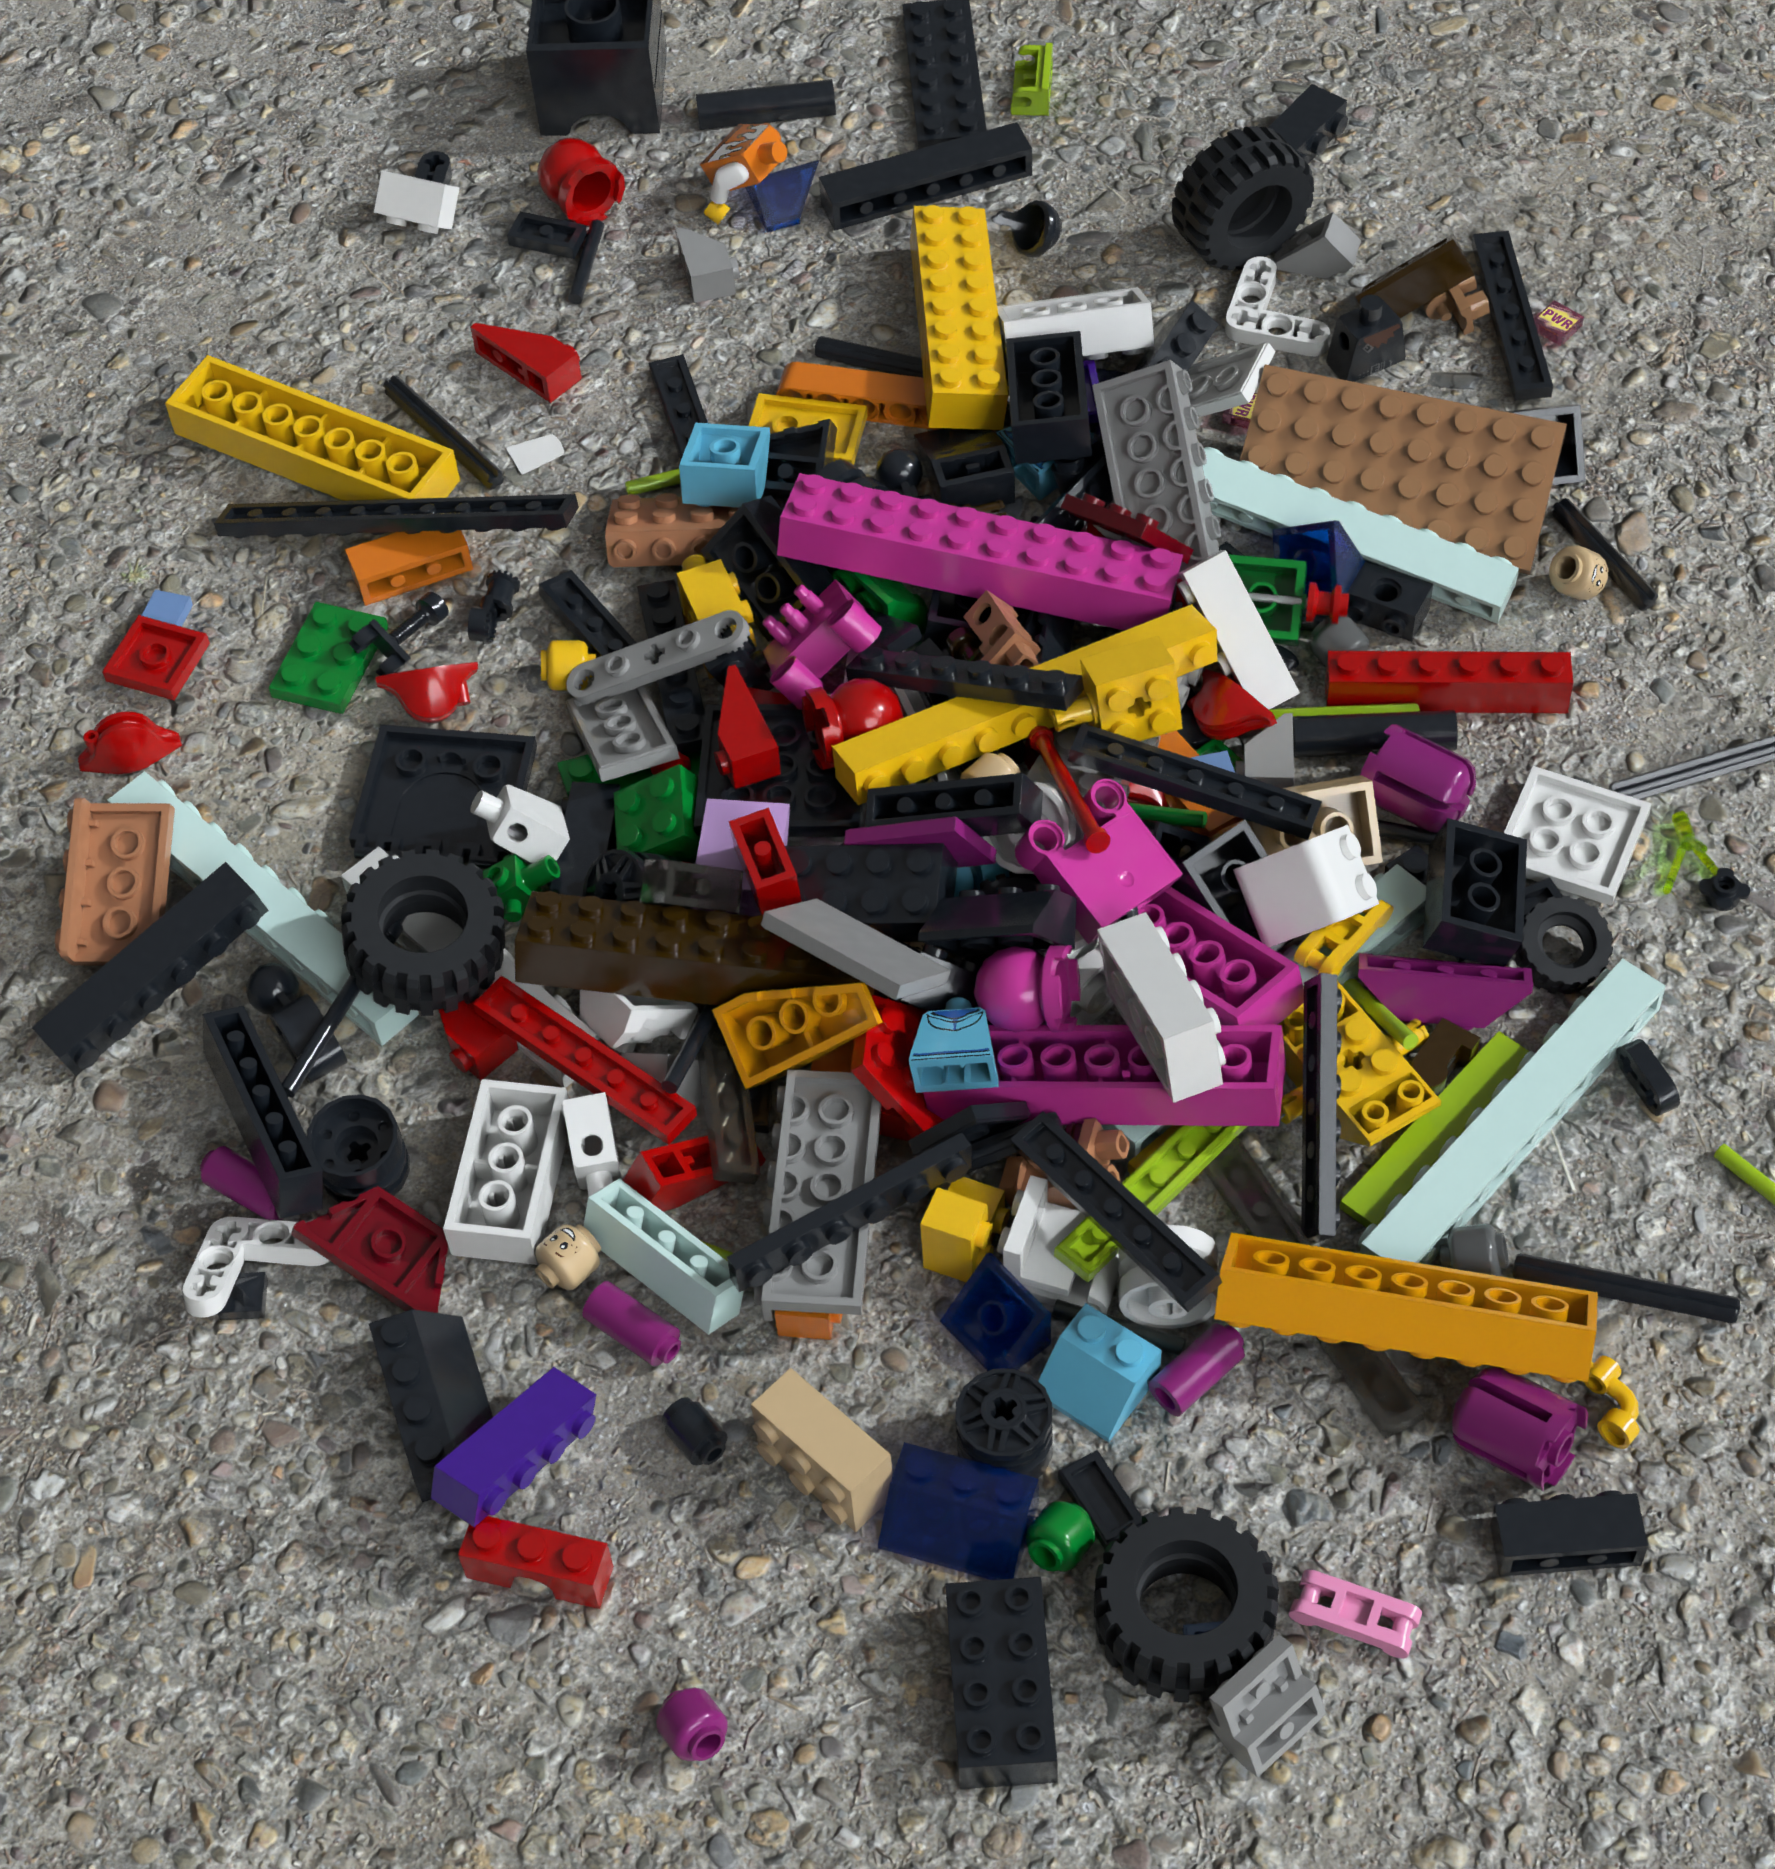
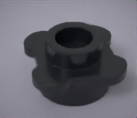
[1699,867,1750,911]

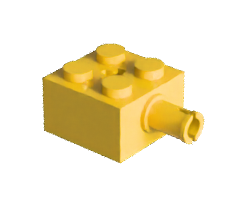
[676,554,757,679]
[1050,636,1183,741]

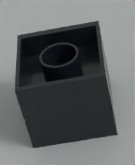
[526,0,667,136]

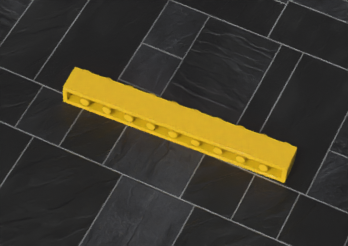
[832,604,1218,805]

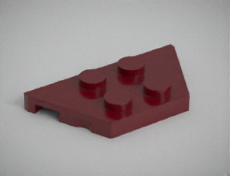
[291,1186,449,1313]

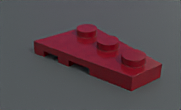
[1060,493,1194,564]

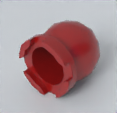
[537,138,625,226]
[802,678,904,770]

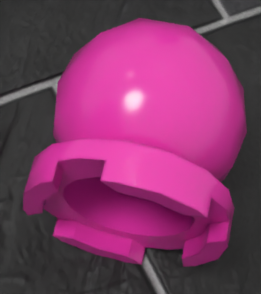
[974,945,1081,1032]

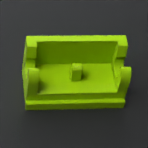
[1011,43,1053,116]

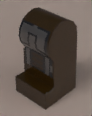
[1411,1018,1481,1096]

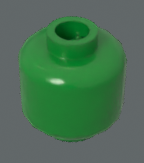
[1025,1501,1095,1572]

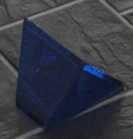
[745,160,819,233]

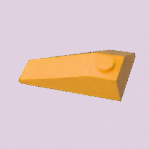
[712,982,883,1089]

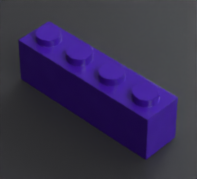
[431,1367,597,1527]

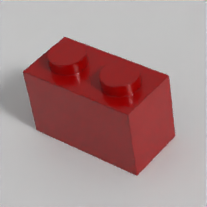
[728,807,802,915]

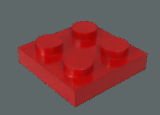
[102,615,210,700]

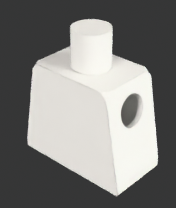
[470,785,570,863]
[562,1092,622,1196]

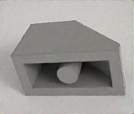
[1273,212,1361,279]
[675,227,740,303]
[1235,713,1294,788]

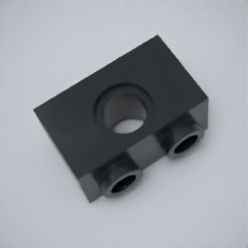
[1342,558,1433,642]

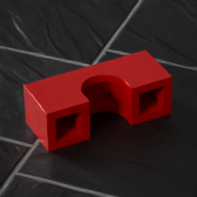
[458,1516,614,1609]

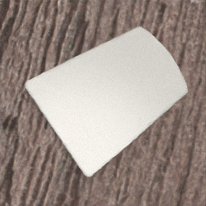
[506,434,564,475]

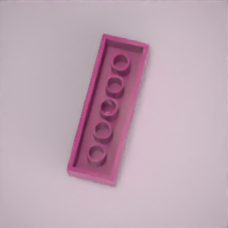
[1138,887,1304,1025]

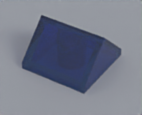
[1272,520,1365,598]
[940,1253,1051,1371]

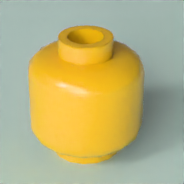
[541,640,596,691]

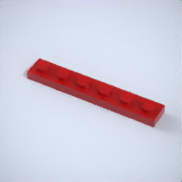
[473,975,697,1145]

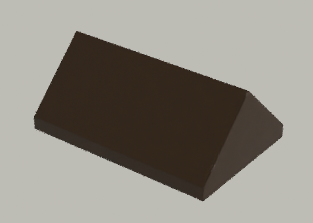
[1355,234,1475,318]

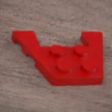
[850,994,944,1138]

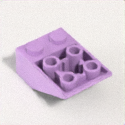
[691,799,790,916]

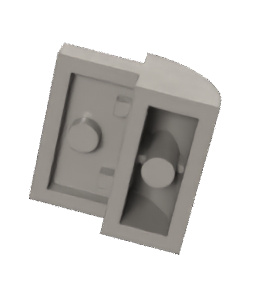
[1207,1635,1326,1777]

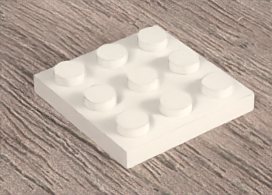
[1504,766,1652,906]

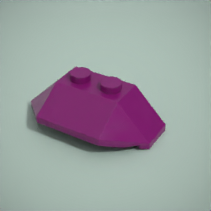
[1358,953,1533,1031]

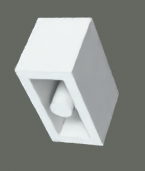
[374,170,460,234]

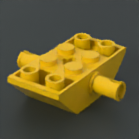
[1278,980,1441,1147]

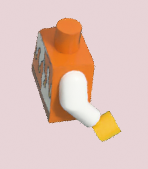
[700,123,787,225]

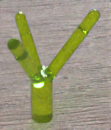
[1662,811,1719,895]

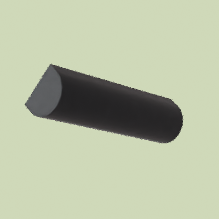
[696,79,836,130]
[1293,710,1458,758]

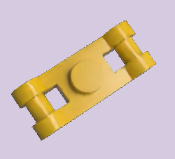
[1294,900,1394,977]

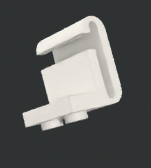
[1233,825,1379,947]
[997,1175,1120,1314]

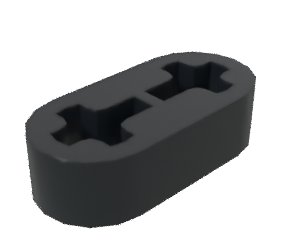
[414,151,452,185]
[1616,1039,1680,1116]

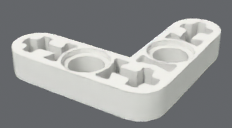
[1225,256,1330,357]
[182,1217,329,1318]

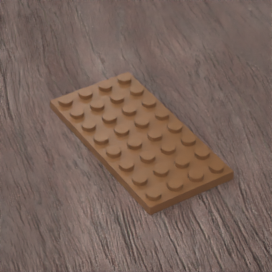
[1240,364,1567,575]

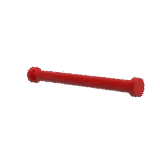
[1028,726,1111,853]

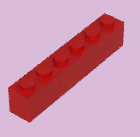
[1325,651,1573,714]

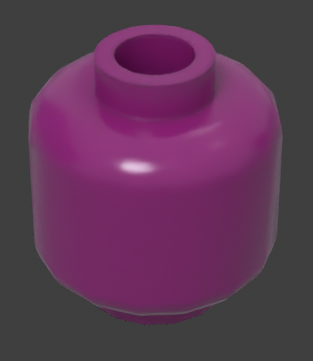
[656,1687,728,1761]

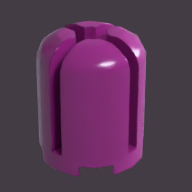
[1360,724,1476,833]
[1452,1366,1588,1492]

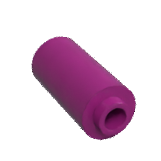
[200,1146,284,1220]
[582,1281,681,1367]
[1148,1323,1245,1417]

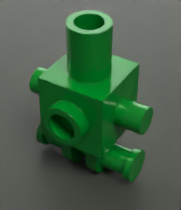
[483,854,560,922]

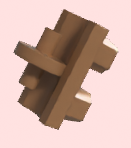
[1423,276,1490,335]

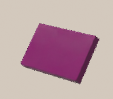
[844,816,997,868]

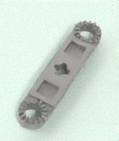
[566,610,750,705]

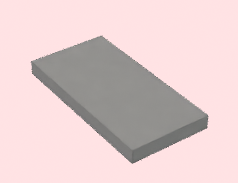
[565,685,680,782]
[761,898,951,1000]

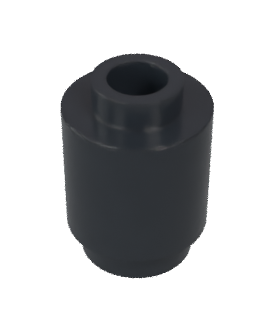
[662,1397,728,1466]

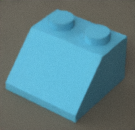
[679,423,770,508]
[1038,1303,1162,1443]

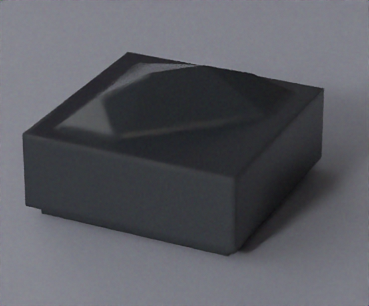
[218,1272,268,1320]

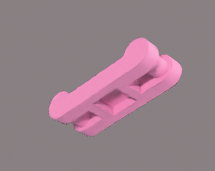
[1288,1570,1422,1659]

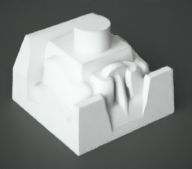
[580,990,699,1053]

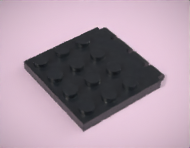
[349,724,537,869]

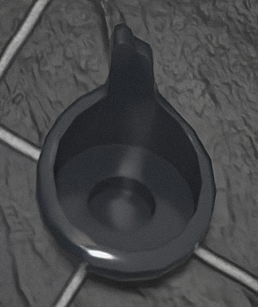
[991,200,1062,258]

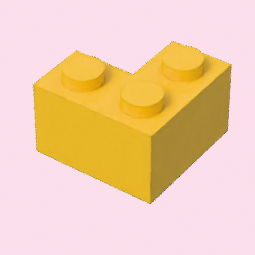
[920,1177,1010,1285]

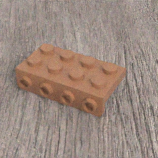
[605,493,763,567]
[55,798,175,966]

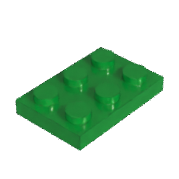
[269,602,389,714]

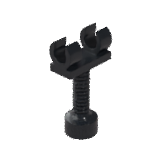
[349,592,449,676]

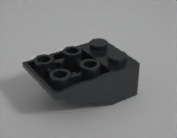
[914,428,1015,507]

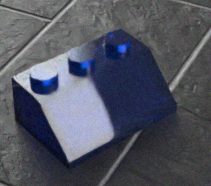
[878,1442,1039,1580]

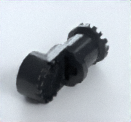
[468,570,520,643]

